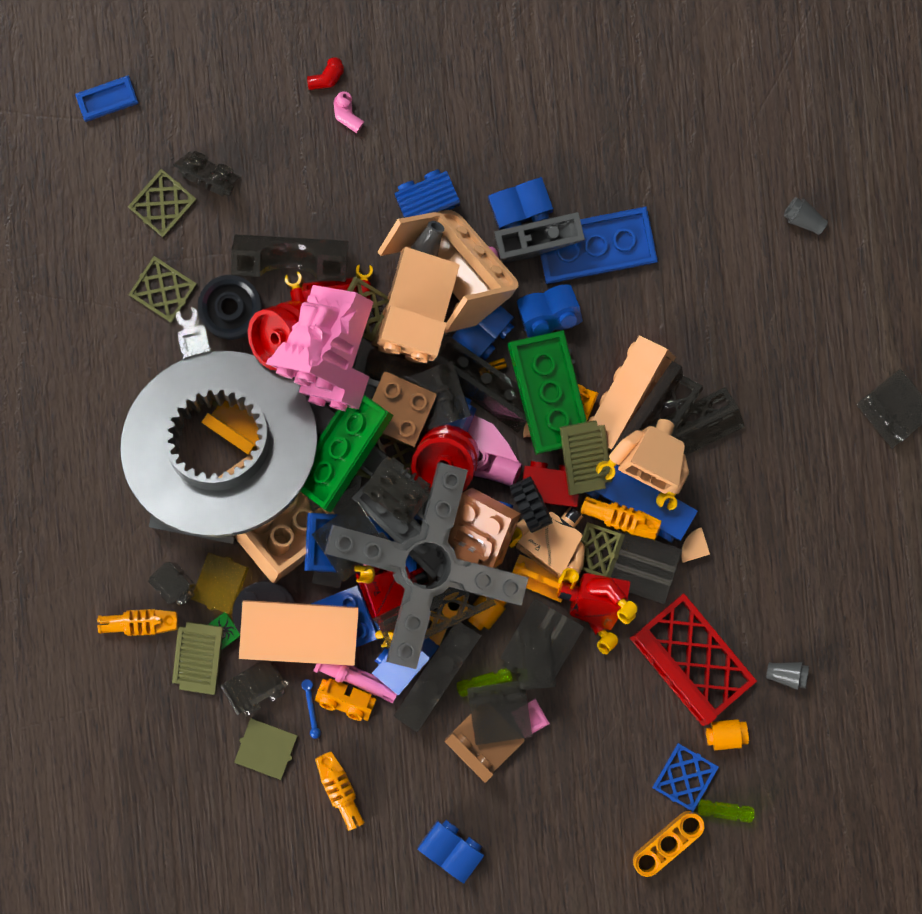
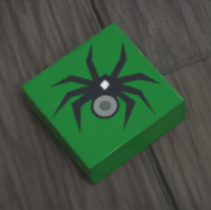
[209,612,240,650]

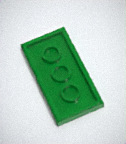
[508,330,587,455]
[301,394,394,513]

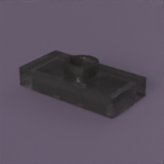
[364,349,425,387]

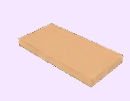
[239,600,358,666]

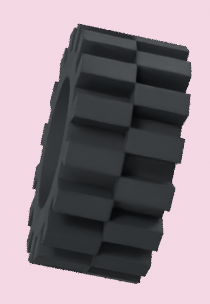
[510,476,553,533]

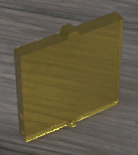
[191,552,249,615]

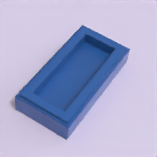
[75,75,139,122]

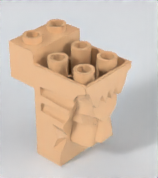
[372,247,460,363]

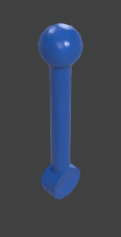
[301,679,321,739]

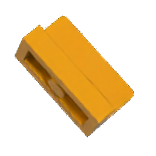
[202,401,259,455]

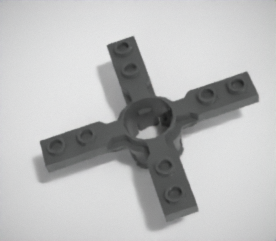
[324,463,529,669]

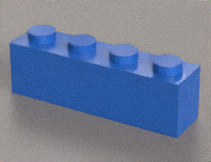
[585,465,698,543]

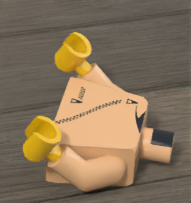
[596,419,689,510]
[509,507,585,590]

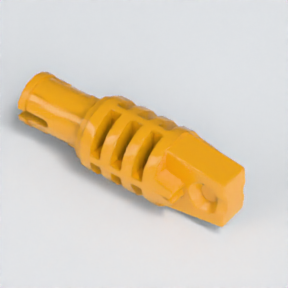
[581,496,661,540]
[97,609,178,636]
[315,752,365,831]

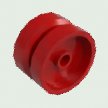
[248,300,302,371]
[411,425,480,494]

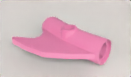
[468,415,522,486]

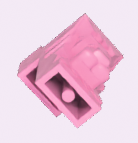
[266,285,373,411]

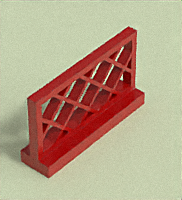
[630,593,757,726]

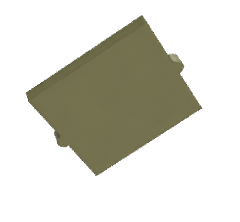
[234,718,298,780]

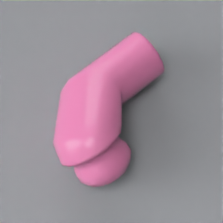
[333,91,364,133]

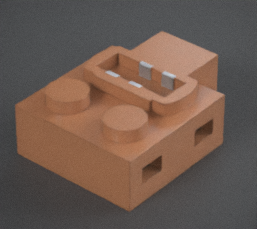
[448,488,521,568]

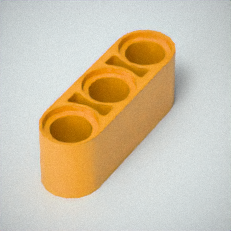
[633,811,704,877]

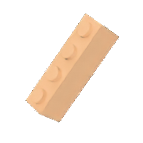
[588,335,676,452]

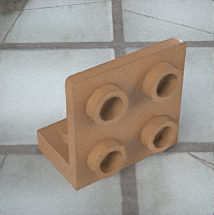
[372,372,436,447]
[444,700,524,783]

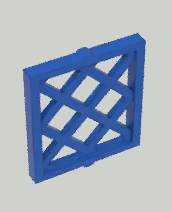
[652,743,719,812]

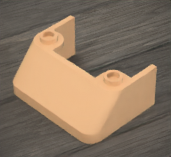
[378,210,518,333]

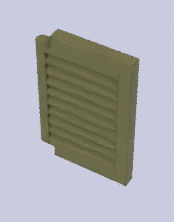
[560,420,612,495]
[172,621,224,695]

